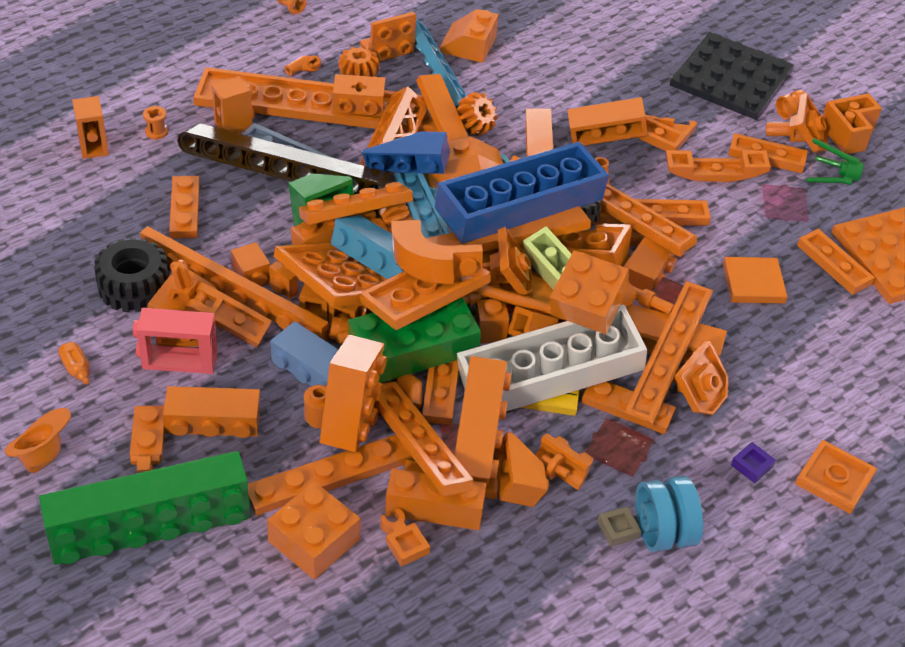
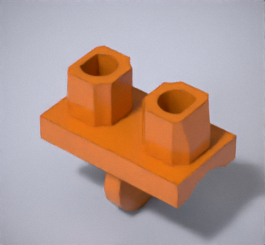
[535,433,593,490]

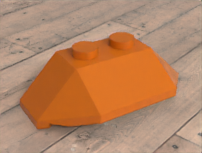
[423,136,503,189]

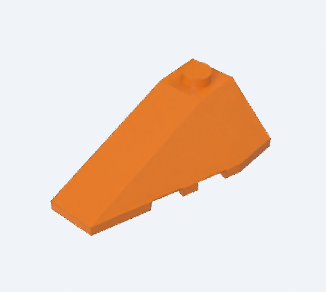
[556,224,632,267]

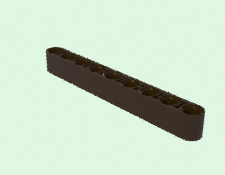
[177,123,396,195]

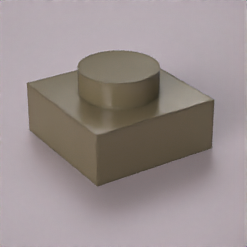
[597,506,641,547]

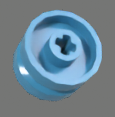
[635,476,703,553]

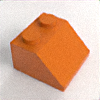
[439,9,499,63]

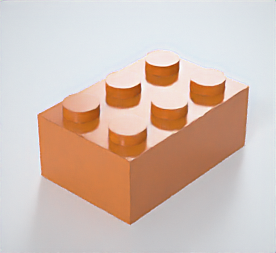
[319,335,387,452]

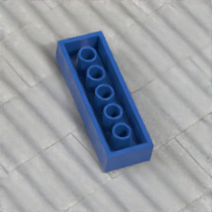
[434,142,609,244]

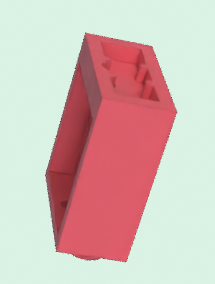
[133,308,218,374]

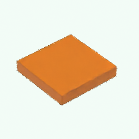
[723,257,787,304]
[795,439,878,514]

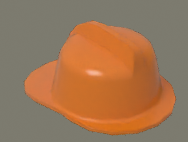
[5,408,71,473]

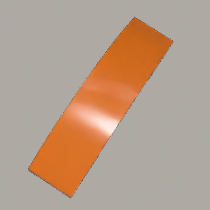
[665,150,771,182]

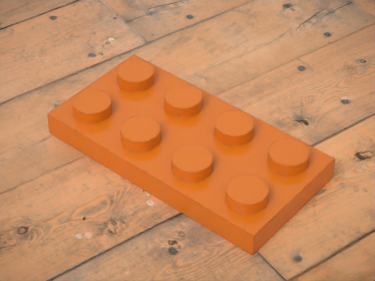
[360,268,491,330]

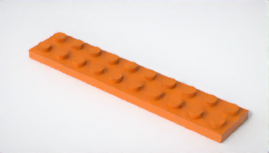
[193,67,438,133]

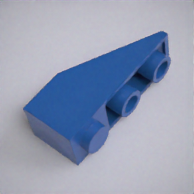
[362,132,450,174]

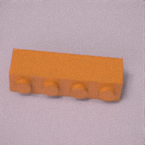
[455,356,512,488]

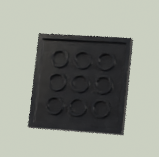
[670,32,794,120]

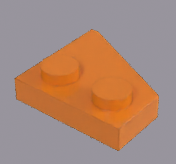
[636,115,698,151]

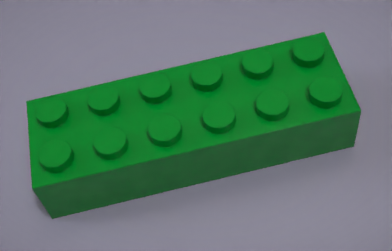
[39,451,250,565]

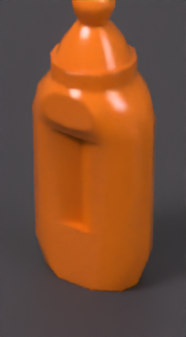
[58,342,90,385]

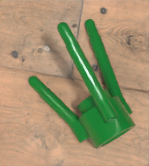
[806,138,864,185]

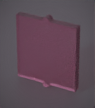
[762,184,809,222]

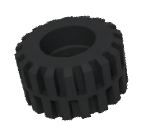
[94,238,169,313]

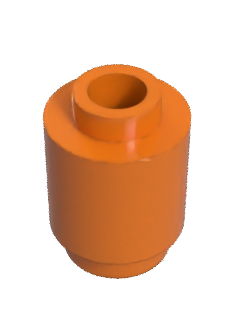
[304,385,327,428]

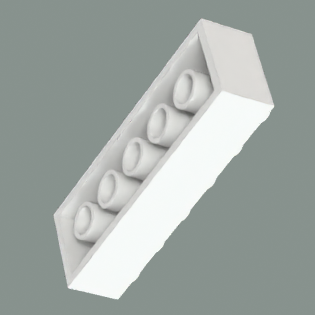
[457,305,647,411]

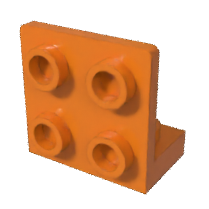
[360,12,416,62]

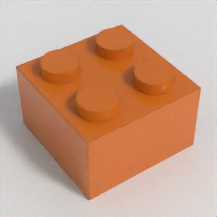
[550,250,629,334]
[267,481,361,580]

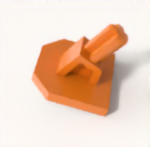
[766,93,828,153]
[483,227,534,296]
[147,259,216,311]
[673,341,728,415]

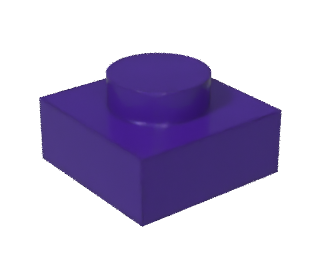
[731,442,776,484]

